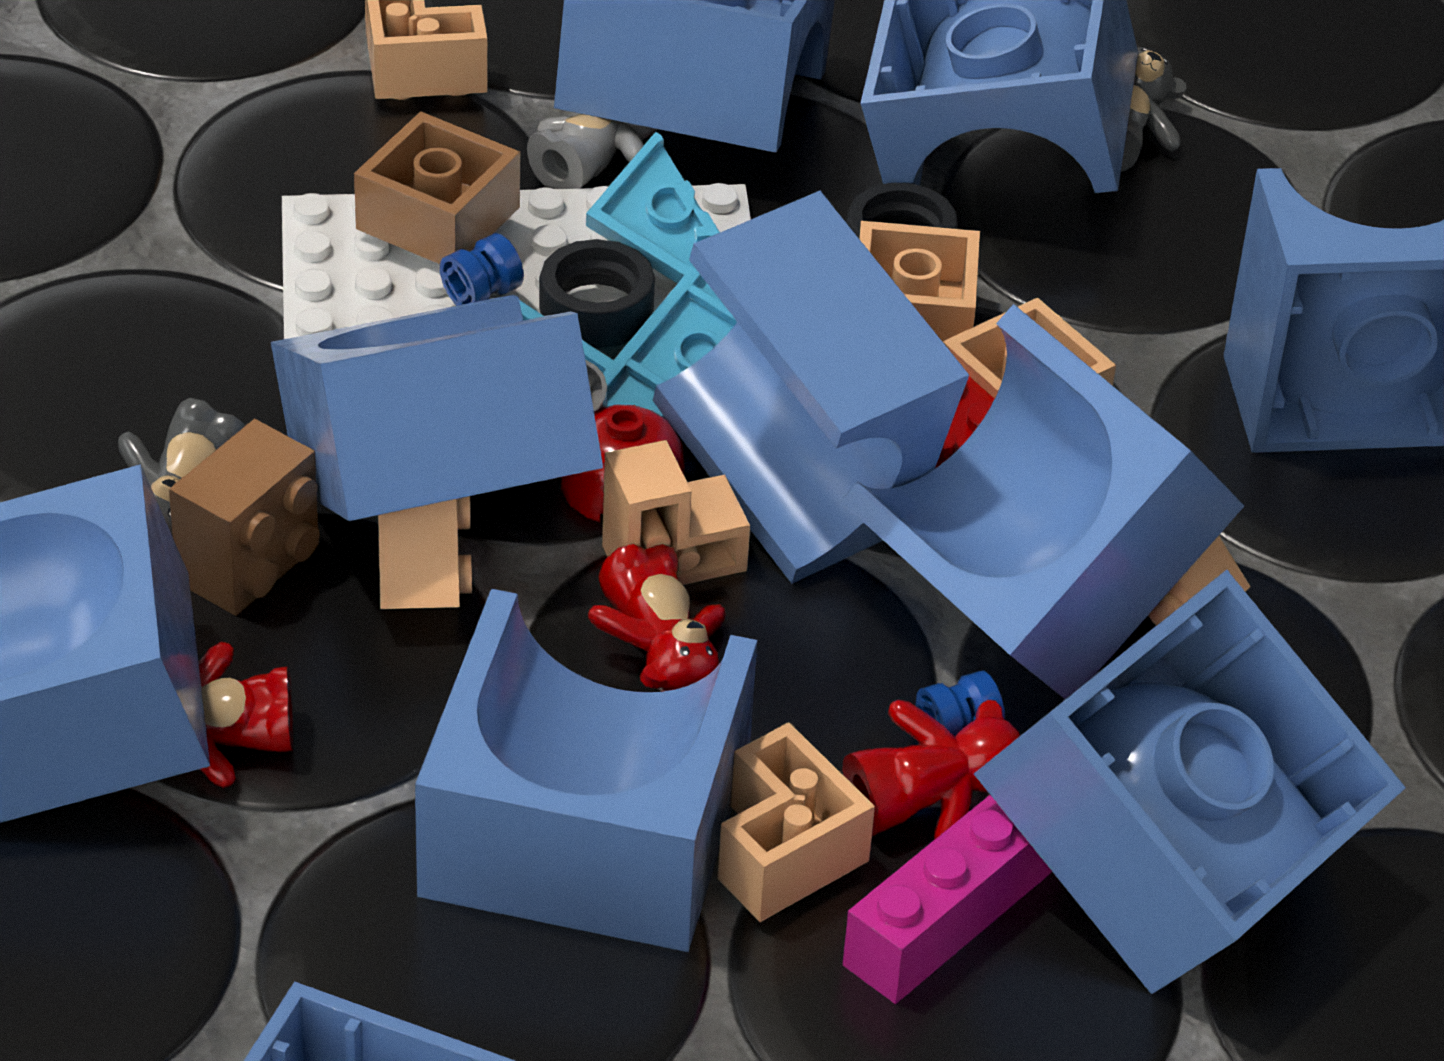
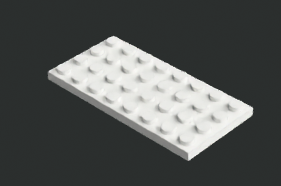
[282,183,751,359]

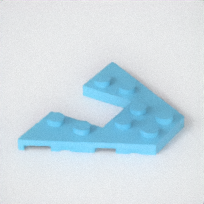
[519,132,737,431]

